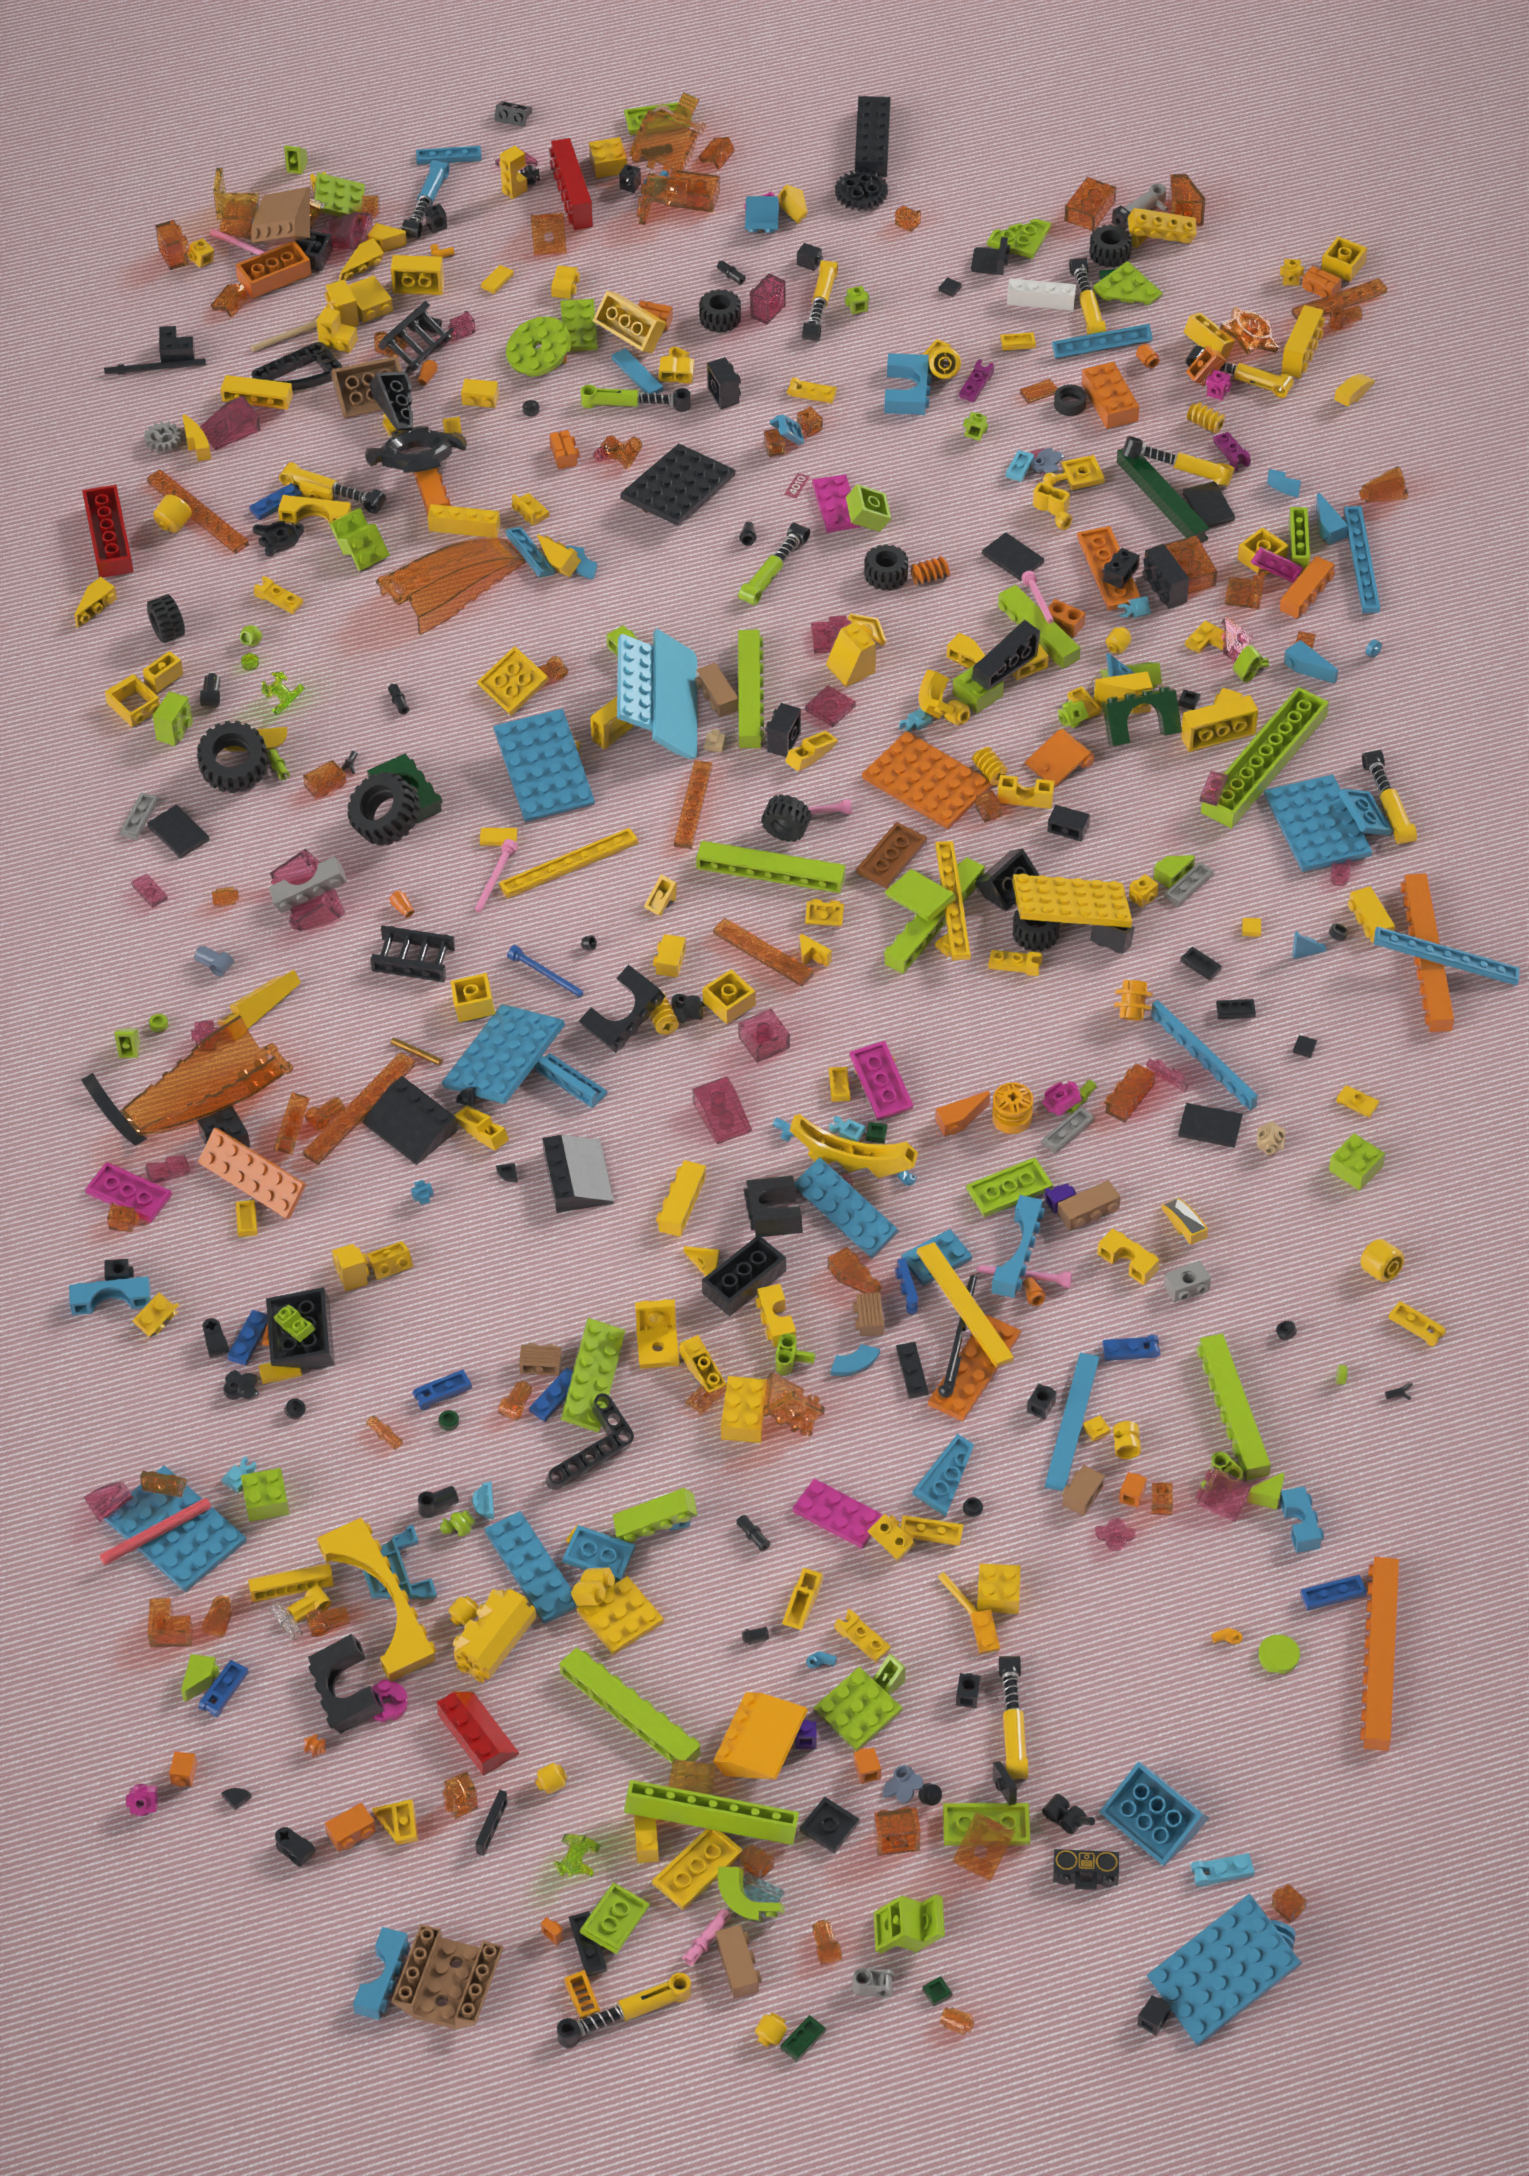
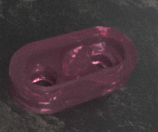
[1330,858,1351,886]

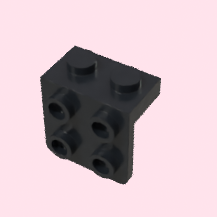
[971,237,1011,275]

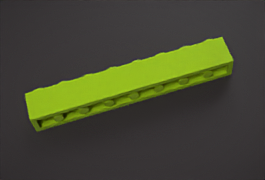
[738,629,764,748]
[696,841,846,893]
[884,857,985,974]
[1196,1333,1271,1481]
[559,1647,701,1773]
[624,1779,799,1845]

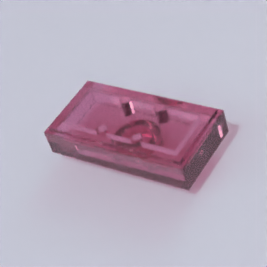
[131,873,168,908]

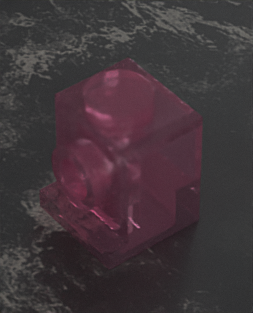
[448,310,476,339]

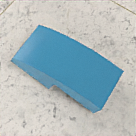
[1267,469,1301,498]

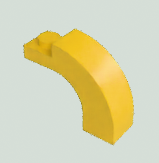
[918,669,954,719]

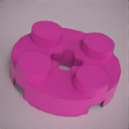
[1042,1081,1081,1116]
[372,1679,408,1722]

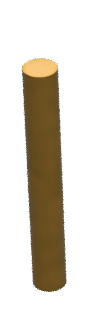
[390,1037,443,1066]

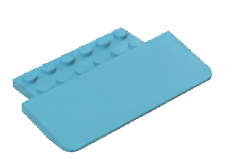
[617,628,697,759]

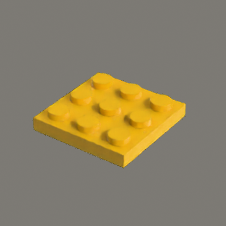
[476,646,550,716]
[577,1576,664,1656]

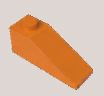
[935,1091,990,1137]

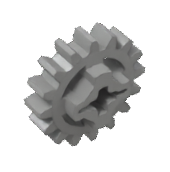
[144,421,182,453]

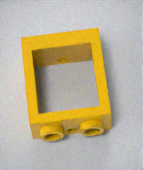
[105,674,160,727]
[590,696,635,750]

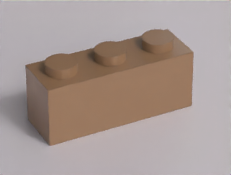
[694,663,739,717]
[1057,1180,1121,1231]
[715,1924,762,1999]

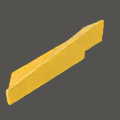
[217,969,301,1039]

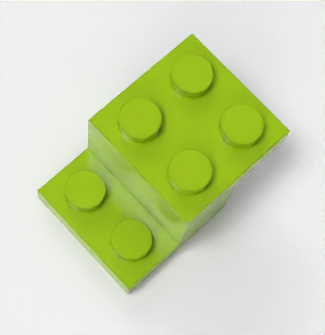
[329,508,390,571]
[873,1894,945,1954]

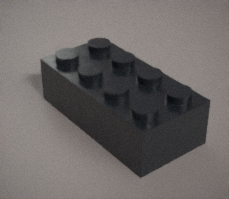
[702,1237,786,1317]

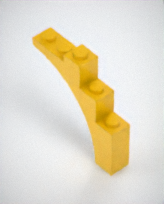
[789,1114,918,1179]

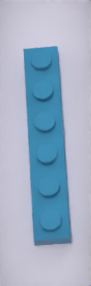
[1051,324,1153,359]

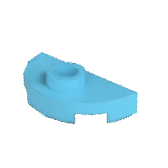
[472,1481,494,1519]

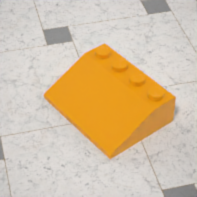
[713,1692,808,1780]

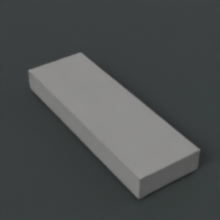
[120,792,159,840]
[1164,862,1214,907]
[1041,1107,1095,1154]

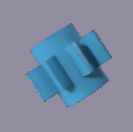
[411,1180,434,1205]

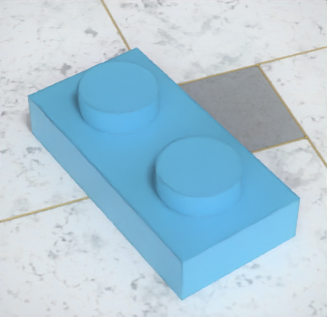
[1006,450,1034,482]

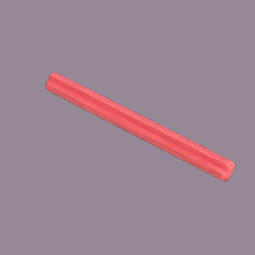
[100,1498,211,1565]

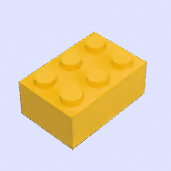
[390,255,445,295]
[721,1376,768,1443]

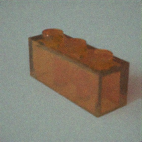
[1104,1063,1156,1123]
[274,1092,310,1155]

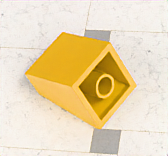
[826,622,876,687]

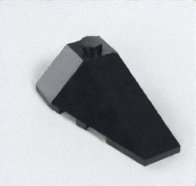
[369,372,413,431]

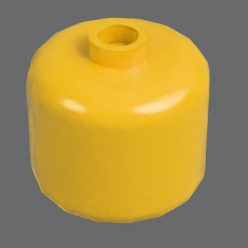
[929,347,962,379]
[153,495,192,533]
[1360,1239,1405,1282]

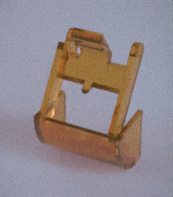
[630,92,706,177]

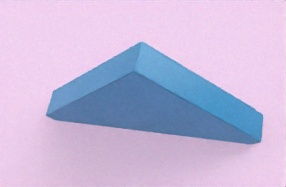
[1106,653,1134,677]
[1292,931,1327,959]

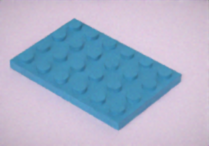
[493,708,595,822]
[1264,774,1372,872]
[442,1004,565,1104]
[103,1465,247,1593]
[1147,1893,1302,2046]

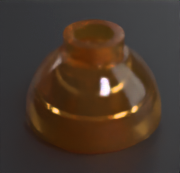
[600,435,624,459]

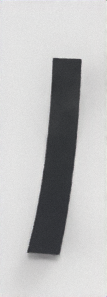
[81,1073,147,1146]

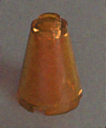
[1358,466,1408,503]

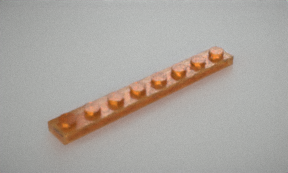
[147,469,249,554]
[303,1052,416,1165]

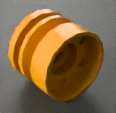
[992,1082,1033,1134]

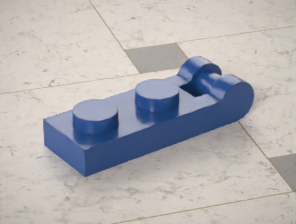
[895,1258,918,1315]
[1102,1335,1161,1361]
[412,1369,472,1410]
[198,1660,249,1717]

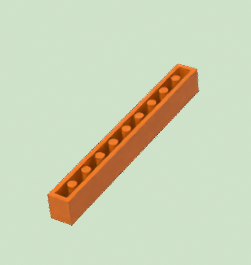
[1400,873,1454,1032]
[1360,1556,1399,1751]

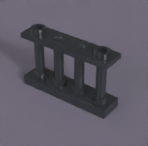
[378,301,454,374]
[370,925,455,983]

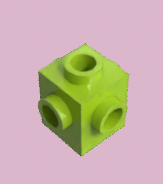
[844,286,870,315]
[963,412,989,441]
[1057,700,1089,728]

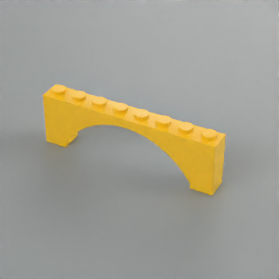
[317,1517,437,1682]

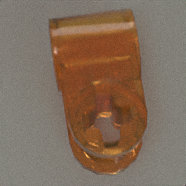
[374,331,407,358]
[613,437,642,470]
[202,1595,233,1638]

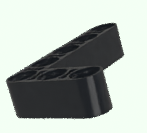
[546,1393,634,1490]

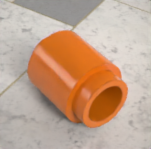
[1136,344,1160,369]

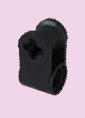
[202,1318,229,1358]
[275,1827,316,1867]

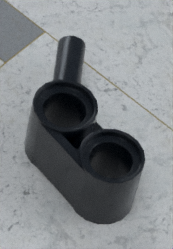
[1042,1794,1095,1834]

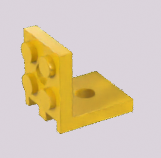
[635,1299,679,1369]

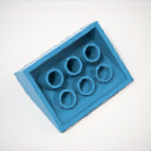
[1099,1761,1209,1866]

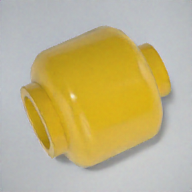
[1105,627,1132,653]
[944,700,970,726]
[448,1595,479,1627]
[535,1762,568,1794]
[755,2012,787,2047]

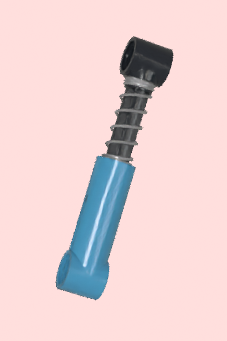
[402,160,450,239]

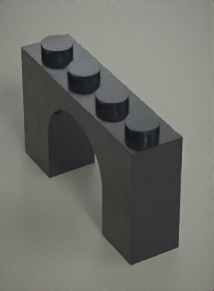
[579,964,666,1053]
[743,1176,803,1238]
[308,1634,385,1734]

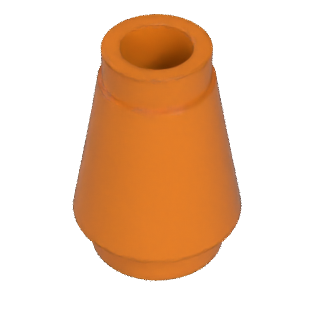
[418,360,438,386]
[389,890,415,918]
[1023,1277,1046,1306]

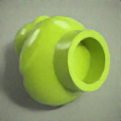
[240,625,263,646]
[440,1510,475,1537]

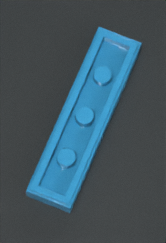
[416,146,482,165]
[611,348,663,394]
[505,527,555,577]

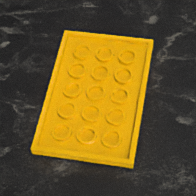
[1012,874,1132,928]

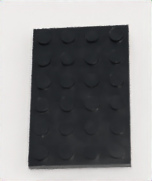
[620,443,736,526]

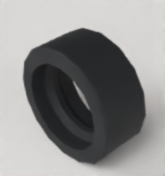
[1054,384,1087,416]

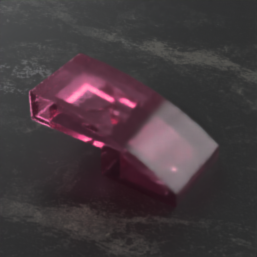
[145,1155,190,1183]

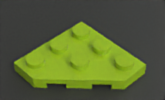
[987,219,1051,259]
[1092,261,1163,305]

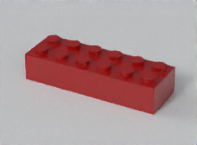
[549,138,593,230]
[82,484,134,578]

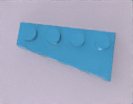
[912,1434,974,1517]

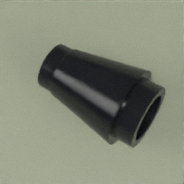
[739,522,757,546]

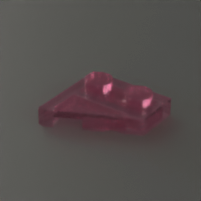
[1221,617,1253,662]

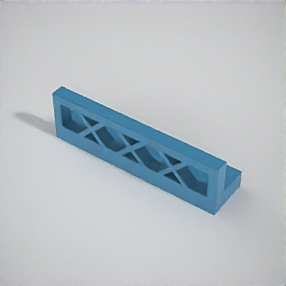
[534,1053,607,1109]

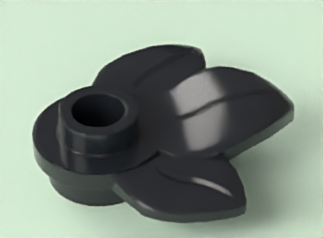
[671,994,705,1023]
[223,1370,259,1400]

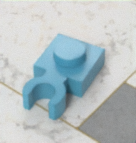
[1118,596,1151,617]
[899,708,933,733]
[829,1116,865,1142]
[222,1457,257,1493]

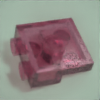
[811,615,851,653]
[1195,1466,1252,1522]

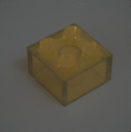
[668,1759,716,1795]

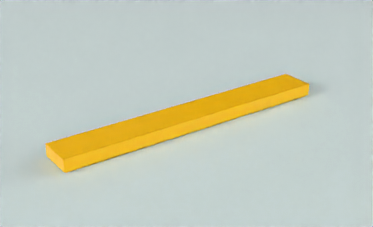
[499,827,638,899]
[935,841,971,961]
[916,1242,1014,1368]

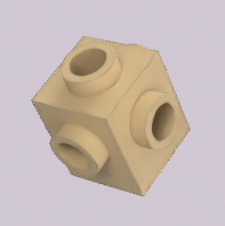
[1257,1121,1285,1156]

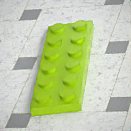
[560,1317,626,1433]

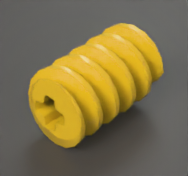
[1186,402,1225,434]
[971,746,1008,786]
[650,993,679,1035]

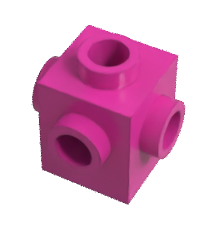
[1206,370,1232,401]
[126,1784,158,1816]

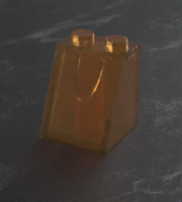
[1168,174,1206,226]

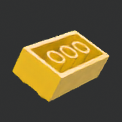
[592,291,667,353]
[1281,305,1325,379]
[1181,695,1258,752]

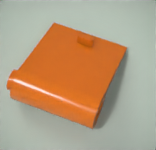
[1024,729,1094,789]

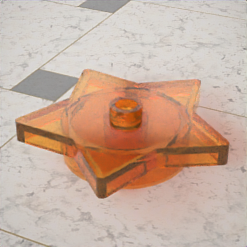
[1219,306,1279,354]

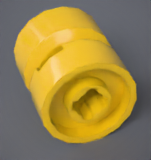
[1113,1421,1141,1459]

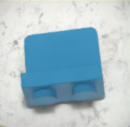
[745,196,779,233]

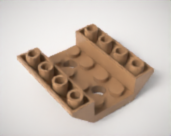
[392,1924,504,2030]

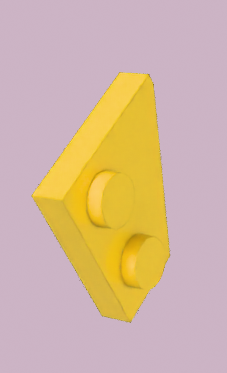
[372,1799,418,1845]

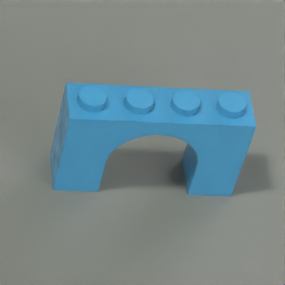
[884,353,931,415]

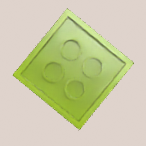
[313,172,365,222]
[813,1666,903,1752]

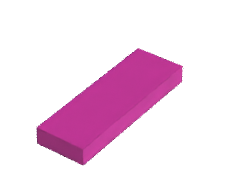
[1251,547,1303,583]

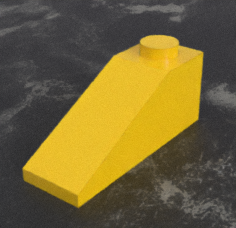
[947,632,985,669]
[634,1815,659,1863]

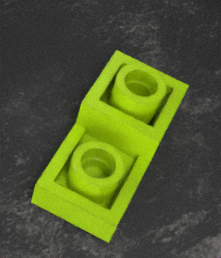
[273,1305,315,1342]

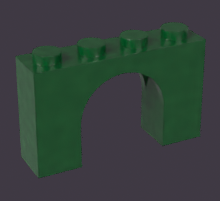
[1102,686,1182,746]
[367,753,443,824]

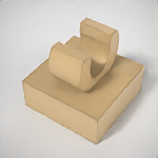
[704,729,726,752]

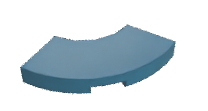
[567,545,598,579]
[830,1344,880,1376]

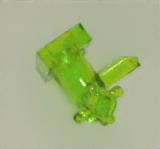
[261,672,305,716]
[554,1834,601,1877]

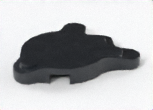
[253,521,304,557]

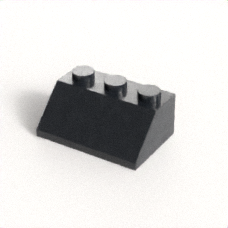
[975,848,1039,911]

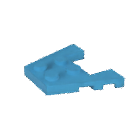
[362,1525,437,1599]

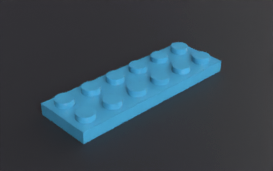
[794,1157,899,1259]
[484,1511,579,1624]

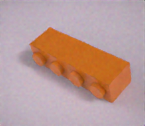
[413,467,451,516]
[1279,556,1335,619]

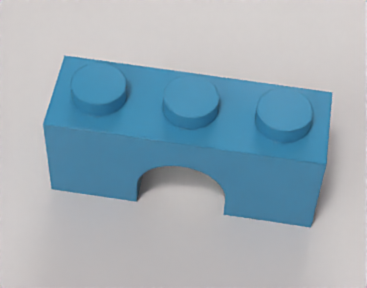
[1279,1486,1324,1553]

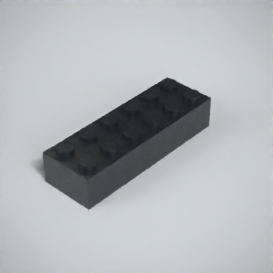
[855,96,891,177]

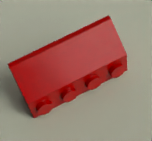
[436,1692,519,1776]

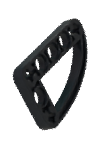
[251,342,342,391]

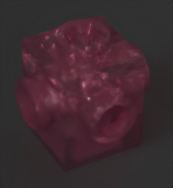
[191,1020,219,1051]

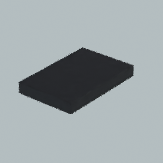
[1183,481,1235,527]
[982,532,1044,581]
[147,804,210,858]
[1178,1103,1243,1148]

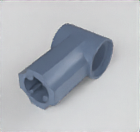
[194,945,234,977]

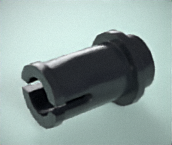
[742,1626,769,1645]

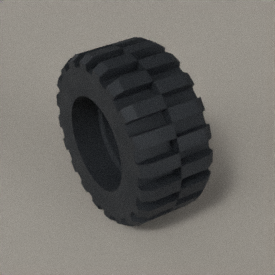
[197,720,268,793]
[347,772,420,846]

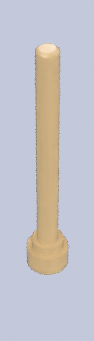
[251,315,319,352]

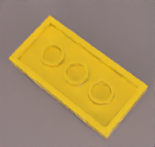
[652,1829,743,1911]

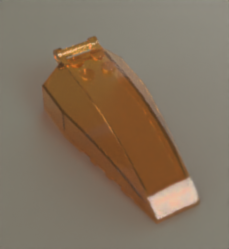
[376,538,526,635]
[120,1015,294,1135]

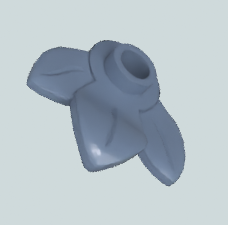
[1031,448,1065,473]
[883,1765,923,1804]

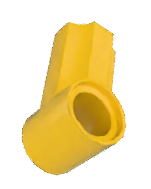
[287,1586,332,1623]

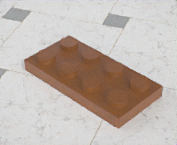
[856,822,927,889]

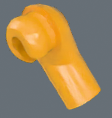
[430,244,455,258]
[1211,1627,1243,1644]

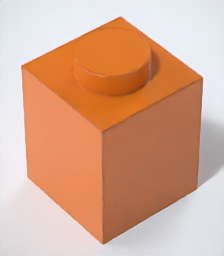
[1119,1472,1147,1508]
[853,1747,881,1784]
[169,1751,197,1787]

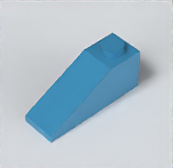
[1315,493,1348,545]
[1284,640,1338,683]

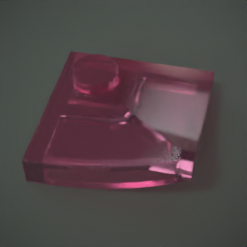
[84,1481,134,1522]

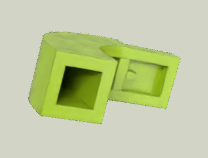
[718,1867,785,1923]

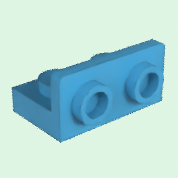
[769,414,805,446]

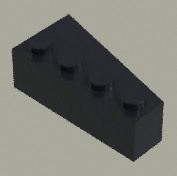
[972,620,1040,691]

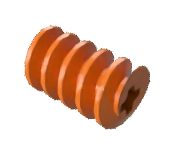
[911,556,950,586]

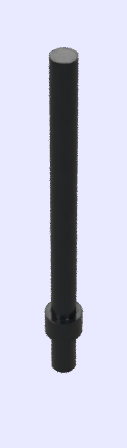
[104,358,206,375]

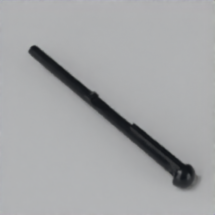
[938,1275,977,1398]

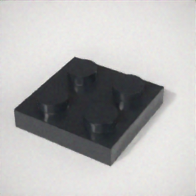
[800,1797,860,1854]

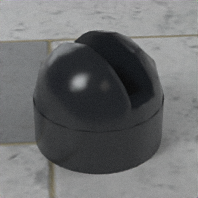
[581,935,597,951]

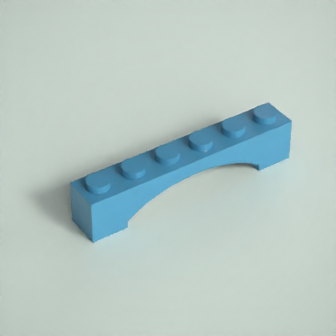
[991,1195,1045,1298]

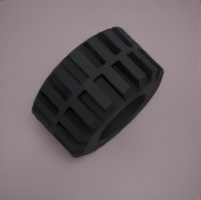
[1089,224,1132,268]
[699,289,741,333]
[864,544,908,591]
[147,594,185,643]
[761,794,812,842]
[1012,910,1060,952]

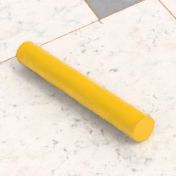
[938,1572,979,1614]

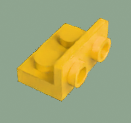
[511,492,550,526]
[805,899,844,927]
[366,1241,414,1280]
[132,1292,179,1337]

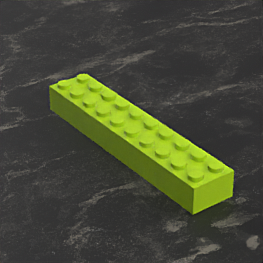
[1201,687,1329,829]

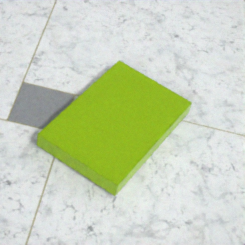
[580,1882,650,1955]

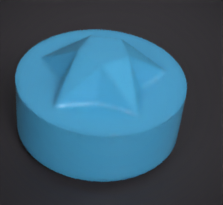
[1366,639,1382,658]

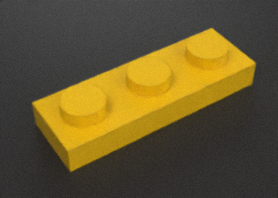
[900,1515,964,1546]

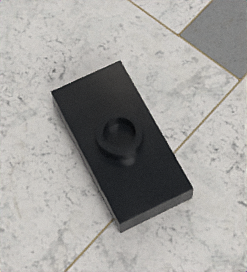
[1180,946,1222,981]
[1216,999,1256,1020]
[993,1761,1017,1806]

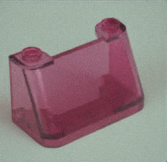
[270,848,346,931]

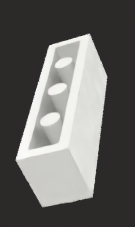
[1007,278,1076,311]

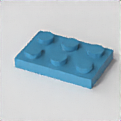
[1339,788,1393,836]
[901,1229,972,1286]
[562,1525,635,1582]

